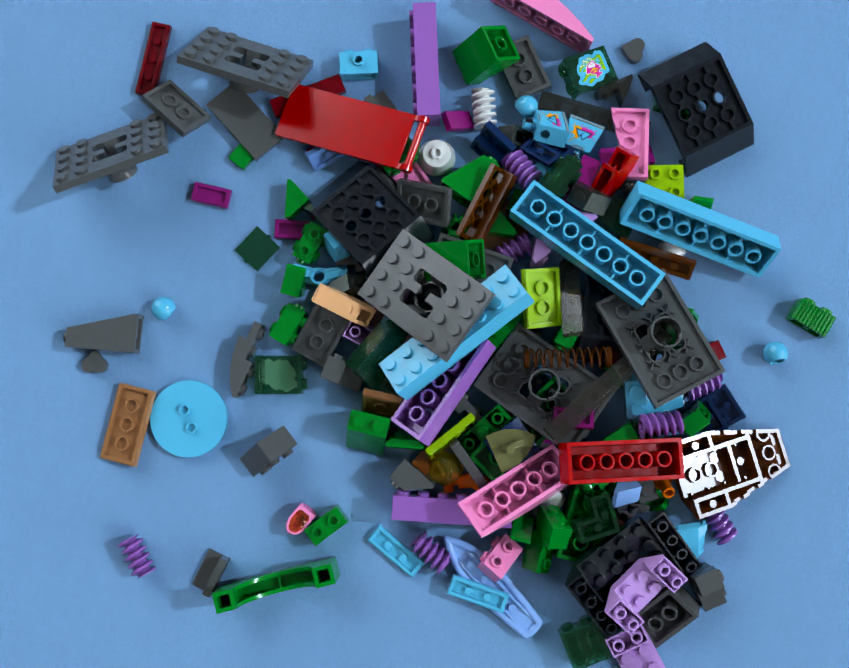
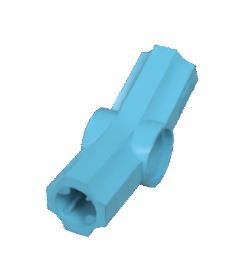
[293,263,348,288]

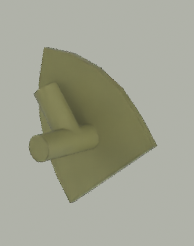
[486,429,535,473]

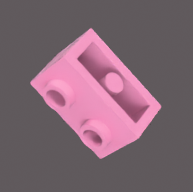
[477,533,523,582]

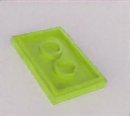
[521,267,562,329]
[425,413,476,461]

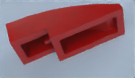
[591,146,639,197]

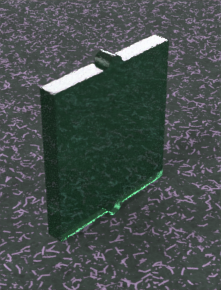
[235,226,280,271]

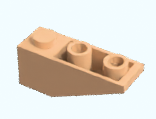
[311,283,376,327]

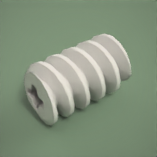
[471,87,497,130]

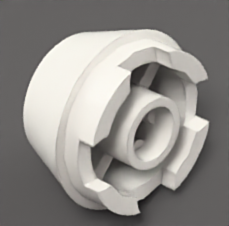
[418,139,456,176]

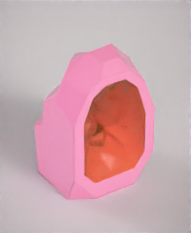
[286,502,317,535]

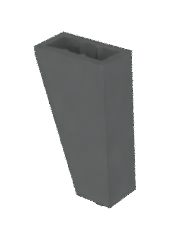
[63,314,144,354]

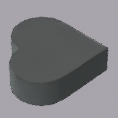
[621,38,645,64]
[81,350,109,373]

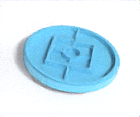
[150,380,228,457]

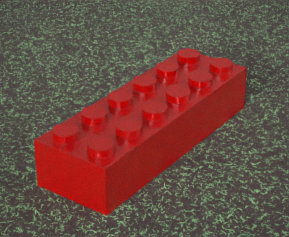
[558,438,685,485]

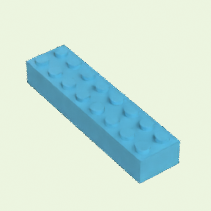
[509,180,666,310]
[619,181,781,278]
[379,264,535,400]

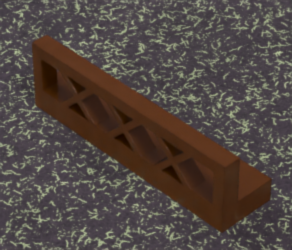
[455,163,517,241]
[619,237,697,281]

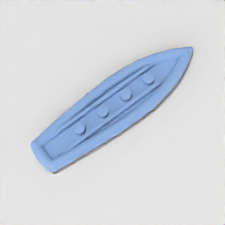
[443,535,543,639]

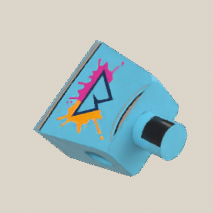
[522,110,570,148]
[566,114,605,164]

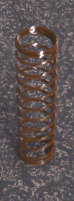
[524,346,612,370]

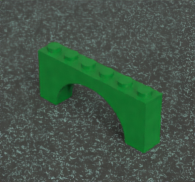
[212,556,340,614]

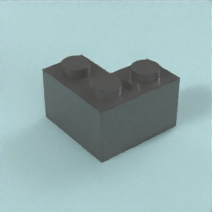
[320,353,368,392]
[240,425,297,477]
[688,562,727,612]

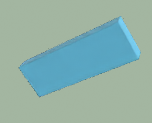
[368,524,424,578]
[447,574,509,613]

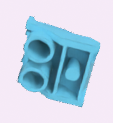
[674,520,707,559]

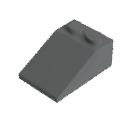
[638,586,700,648]

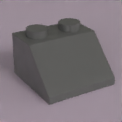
[389,457,435,491]

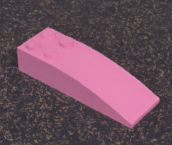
[490,0,594,55]
[457,444,569,538]

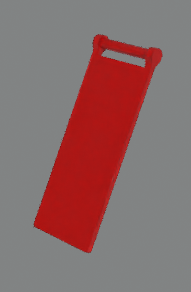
[275,84,430,174]

